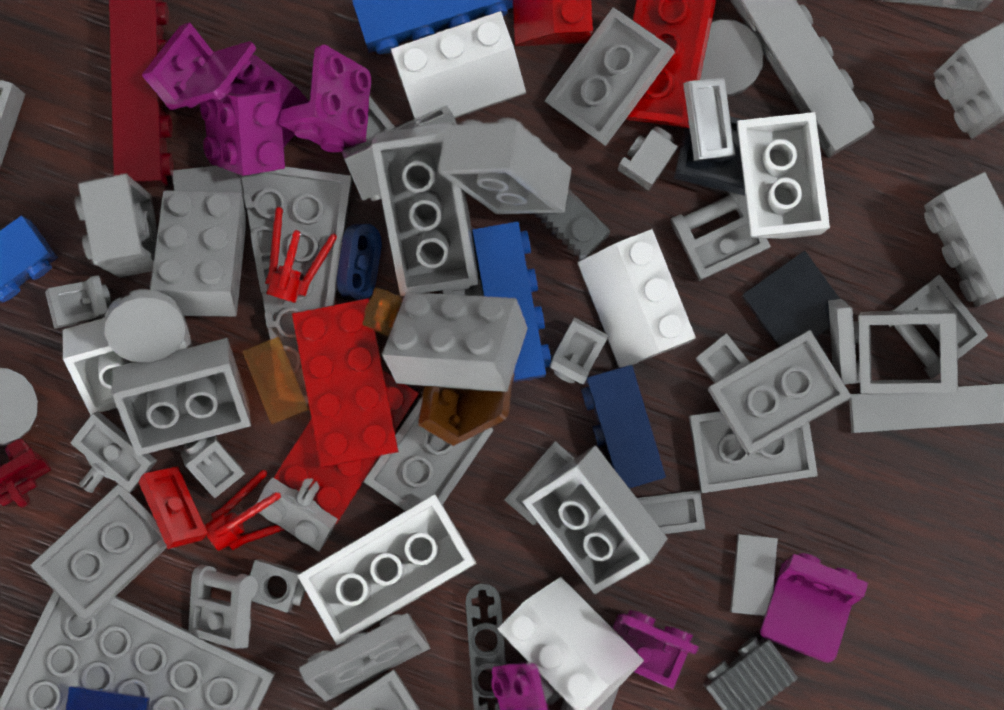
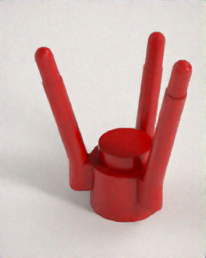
[265,207,337,303]
[204,470,285,551]

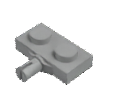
[70,411,157,493]
[257,477,338,551]

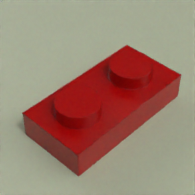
[138,466,208,549]

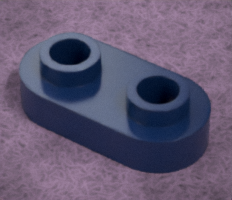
[336,224,382,300]

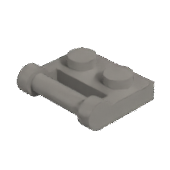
[670,192,771,281]
[888,275,988,379]
[188,564,258,649]

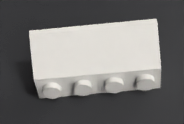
[297,495,477,645]

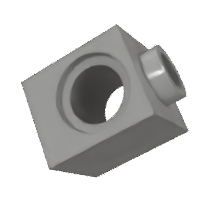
[250,559,306,613]

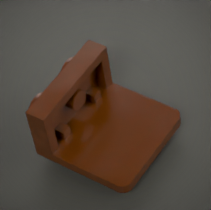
[418,372,514,446]

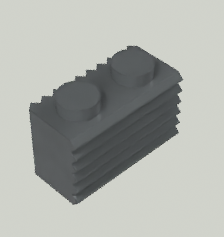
[536,188,610,261]
[703,636,798,710]

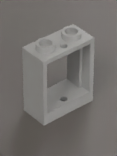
[853,309,958,394]

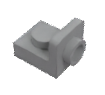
[181,436,245,498]

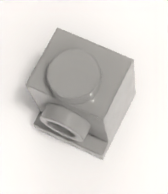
[618,126,678,191]

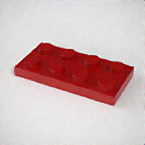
[625,0,716,128]
[292,298,399,468]
[274,371,420,525]

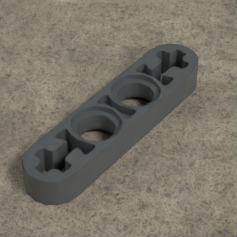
[465,583,506,710]

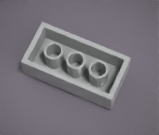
[371,122,479,296]

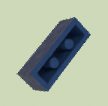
[581,365,666,488]

